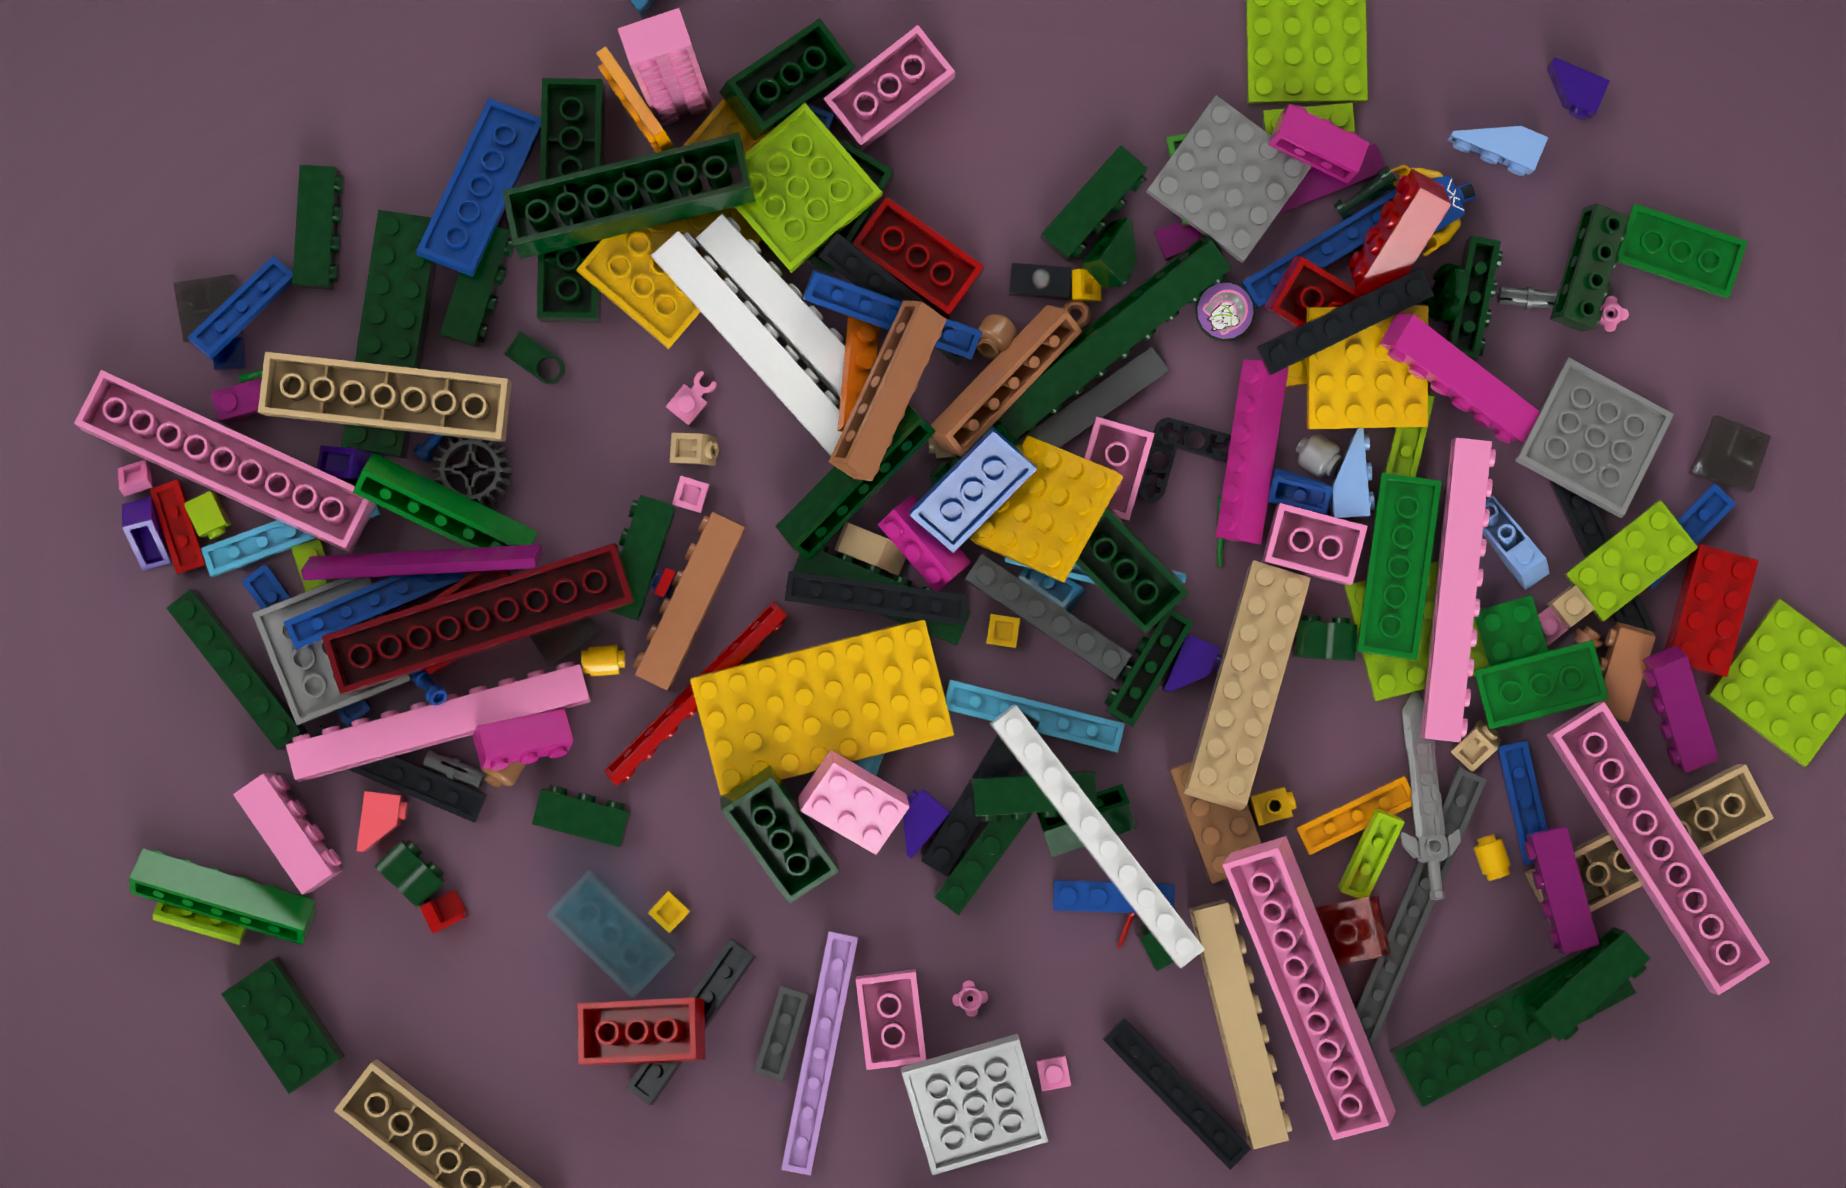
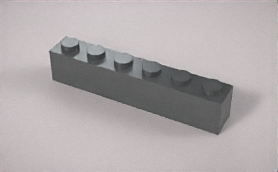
[965,554,1132,680]

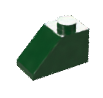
[1082,217,1137,289]

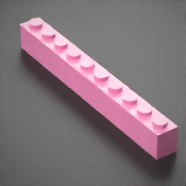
[1420,437,1496,742]
[286,661,591,782]

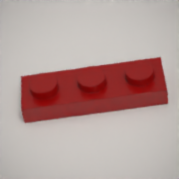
[149,479,206,575]

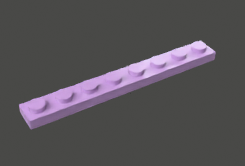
[781,931,858,1176]

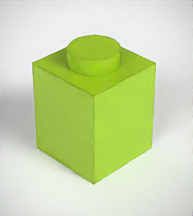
[184,491,232,540]

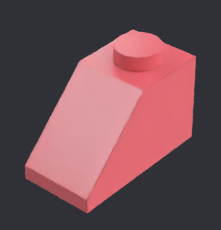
[356,790,409,852]

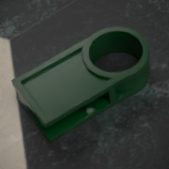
[504,331,565,385]

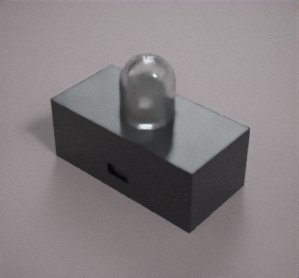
[1009,263,1072,300]

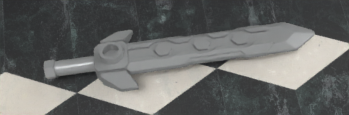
[1400,692,1461,900]

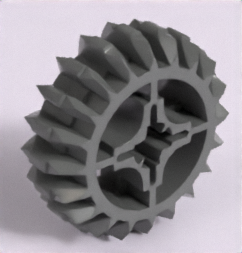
[431,436,513,507]

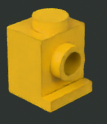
[1249,787,1296,826]

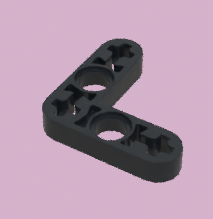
[1138,418,1231,503]

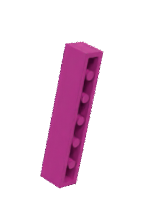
[1380,313,1540,444]
[1215,360,1289,545]

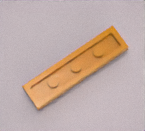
[1296,776,1412,855]

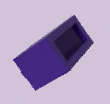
[1547,57,1610,120]
[317,445,384,482]
[122,497,171,571]
[1162,634,1222,692]
[903,789,950,859]

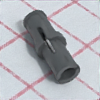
[1497,285,1558,310]
[423,749,486,789]

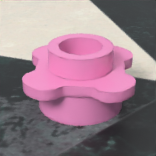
[1599,296,1629,332]
[952,980,988,1017]

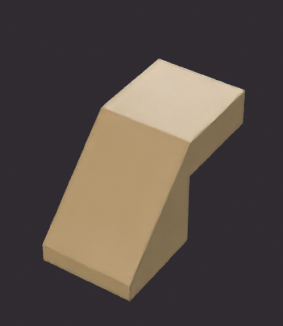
[834,522,906,576]

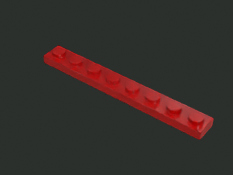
[604,601,787,786]

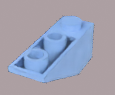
[1447,126,1548,176]
[1330,428,1375,519]
[1483,495,1550,590]

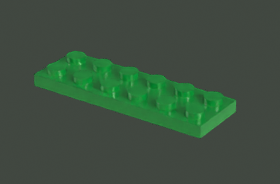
[1356,472,1442,660]

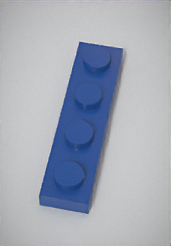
[188,256,293,360]
[1648,483,1736,590]
[1497,740,1548,864]
[1053,880,1175,913]

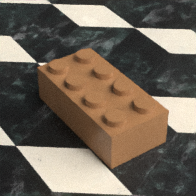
[1168,760,1261,884]

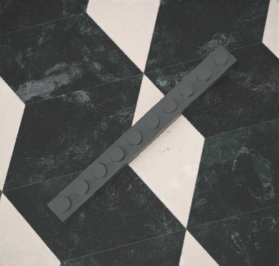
[1355,767,1487,1049]

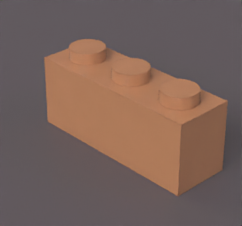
[1590,622,1656,722]

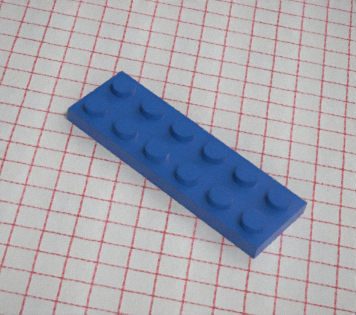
[416,98,541,277]

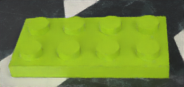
[1564,500,1698,622]

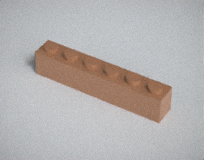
[829,300,947,481]
[931,305,1082,457]
[633,512,746,691]

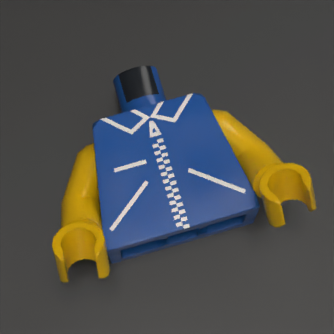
[1391,165,1476,256]

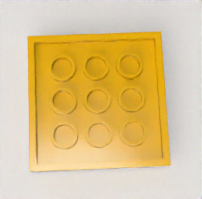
[1307,305,1428,429]
[969,435,1123,583]

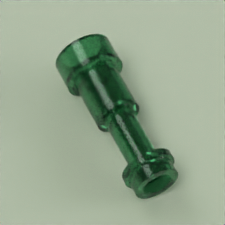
[1334,166,1398,220]

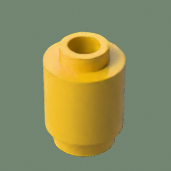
[581,645,626,677]
[1473,834,1511,881]

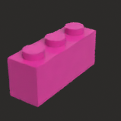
[1268,104,1369,184]
[877,495,972,591]
[473,708,574,770]

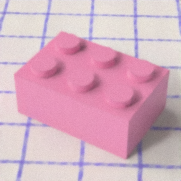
[1084,416,1155,520]
[1261,503,1368,586]
[798,750,909,855]
[855,969,927,1070]

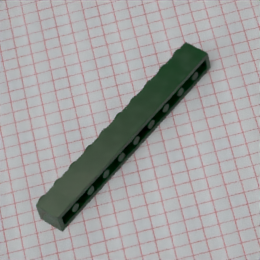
[993,236,1231,439]

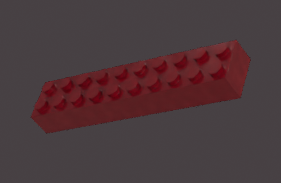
[322,543,635,695]

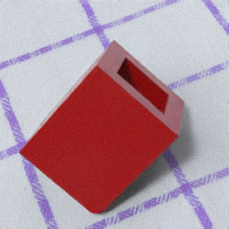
[419,890,469,934]

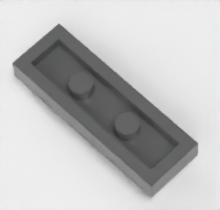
[754,985,809,1081]

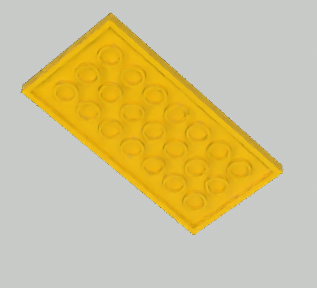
[576,99,775,349]
[690,619,954,795]

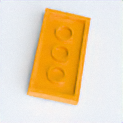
[596,46,675,153]

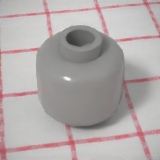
[1296,433,1342,478]

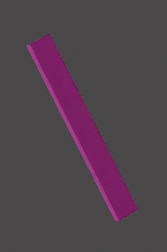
[1154,143,1387,260]
[301,544,543,580]

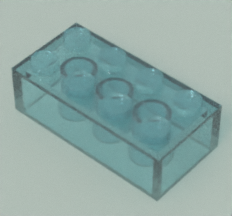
[546,869,678,999]

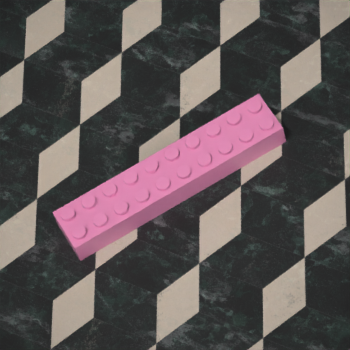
[618,8,712,125]
[74,370,376,554]
[1546,702,1770,995]
[1222,836,1396,1140]

